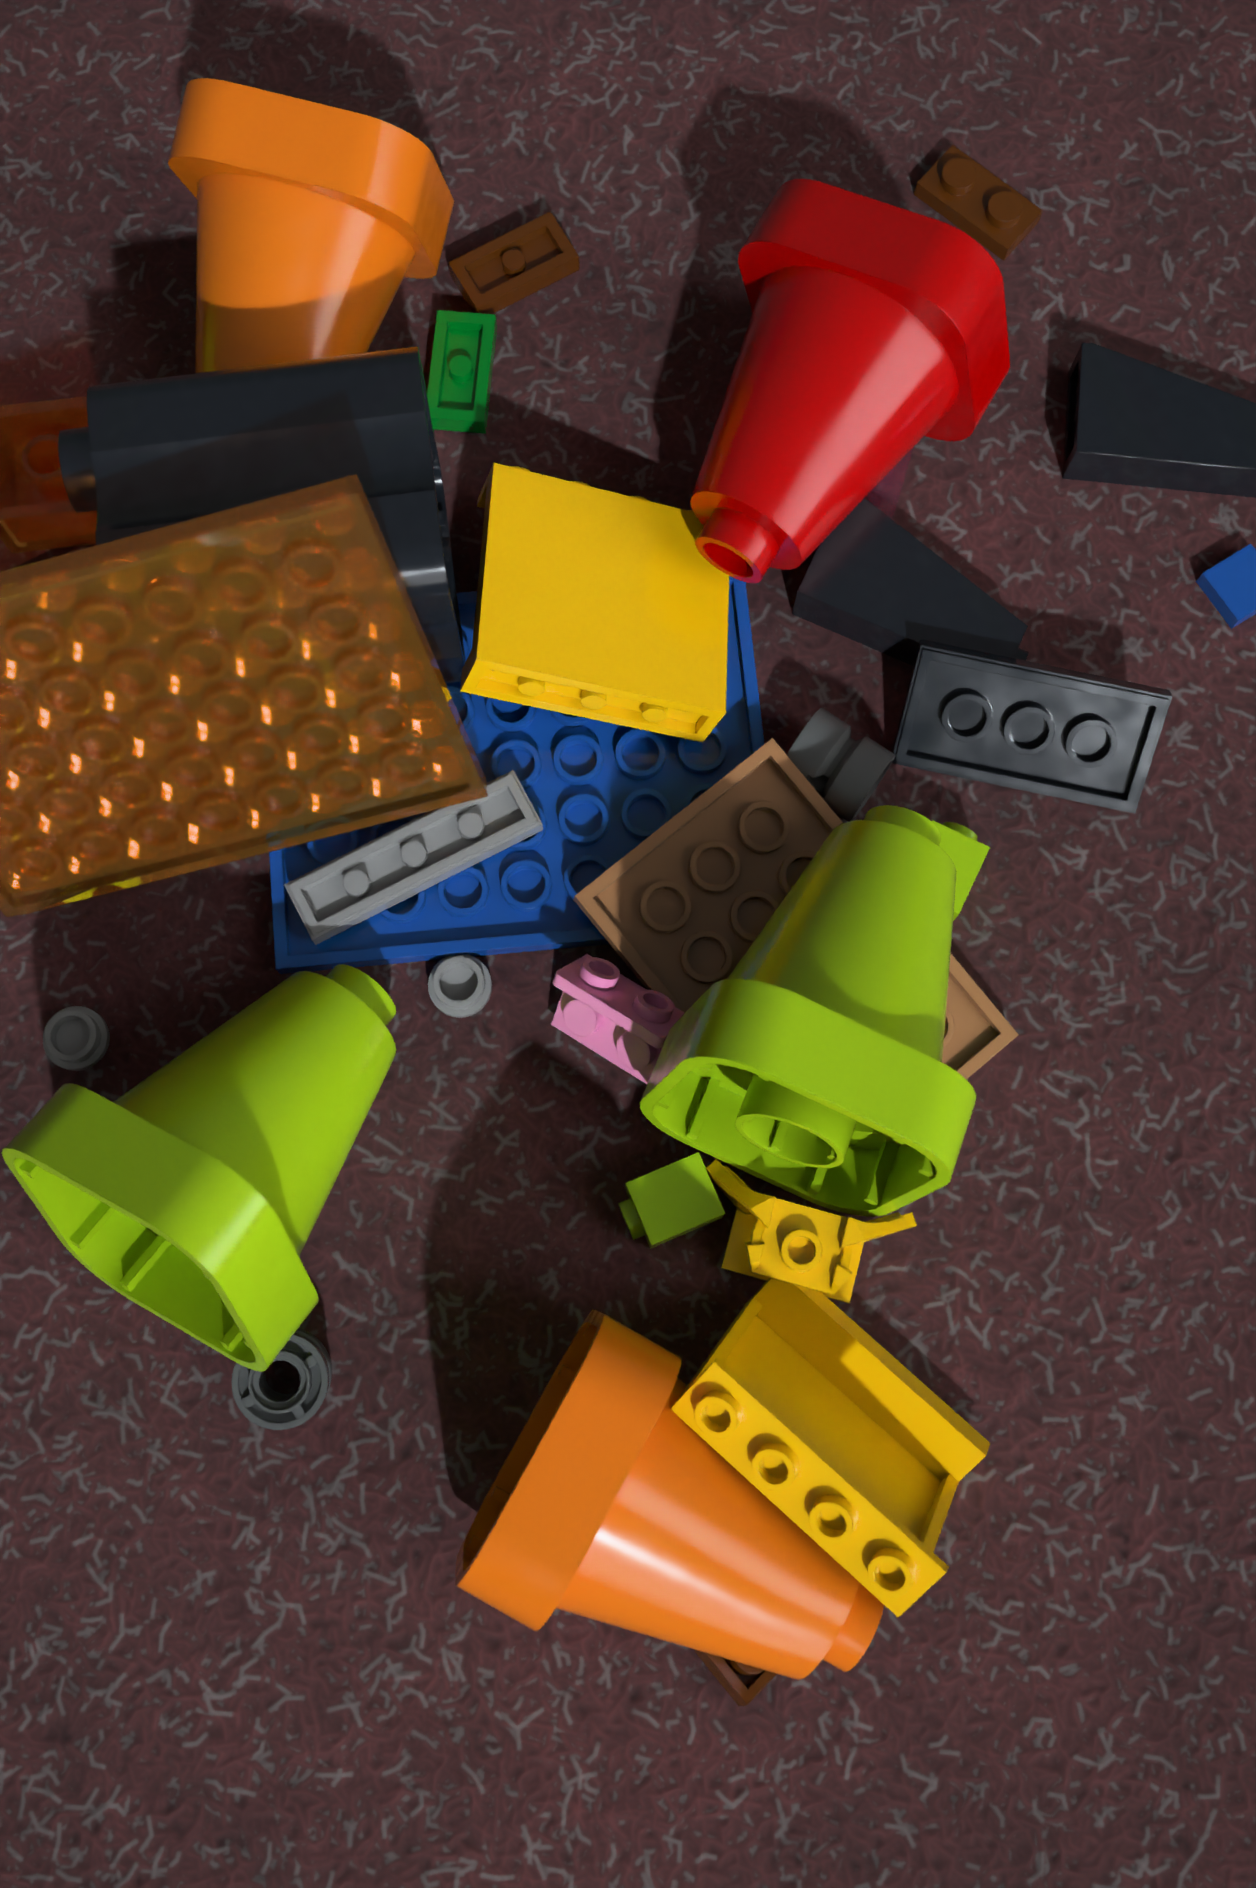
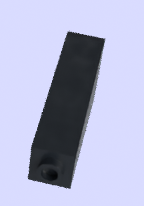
[1062,342,1256,498]
[792,498,1029,666]

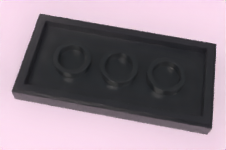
[892,639,1173,814]

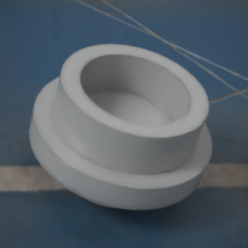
[428,955,492,1018]
[43,1006,110,1071]

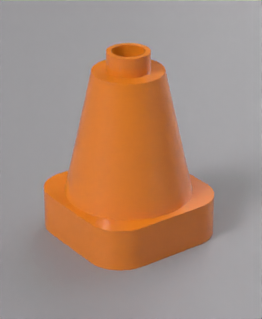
[168,78,454,373]
[455,1310,884,1680]

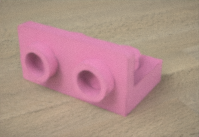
[551,954,685,1084]

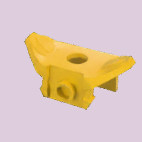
[706,1159,917,1303]

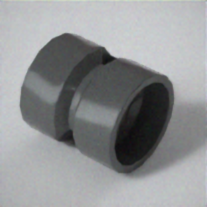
[787,707,896,822]

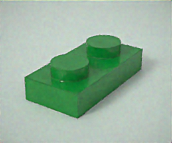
[427,310,497,434]

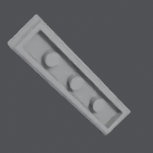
[284,770,543,945]

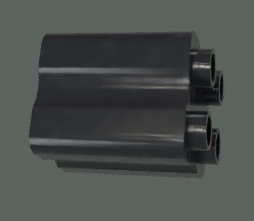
[58,346,466,720]

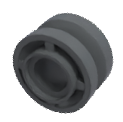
[231,1328,332,1430]

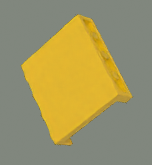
[460,463,729,742]
[671,1278,990,1617]

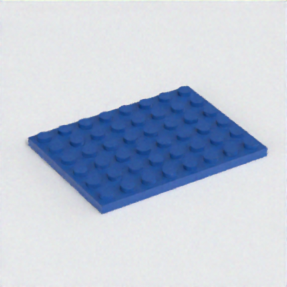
[261,576,764,974]

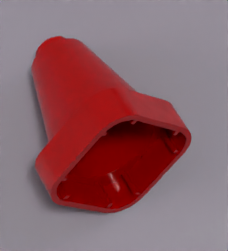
[690,179,1010,583]

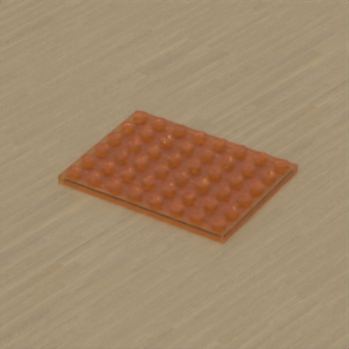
[0,474,488,917]

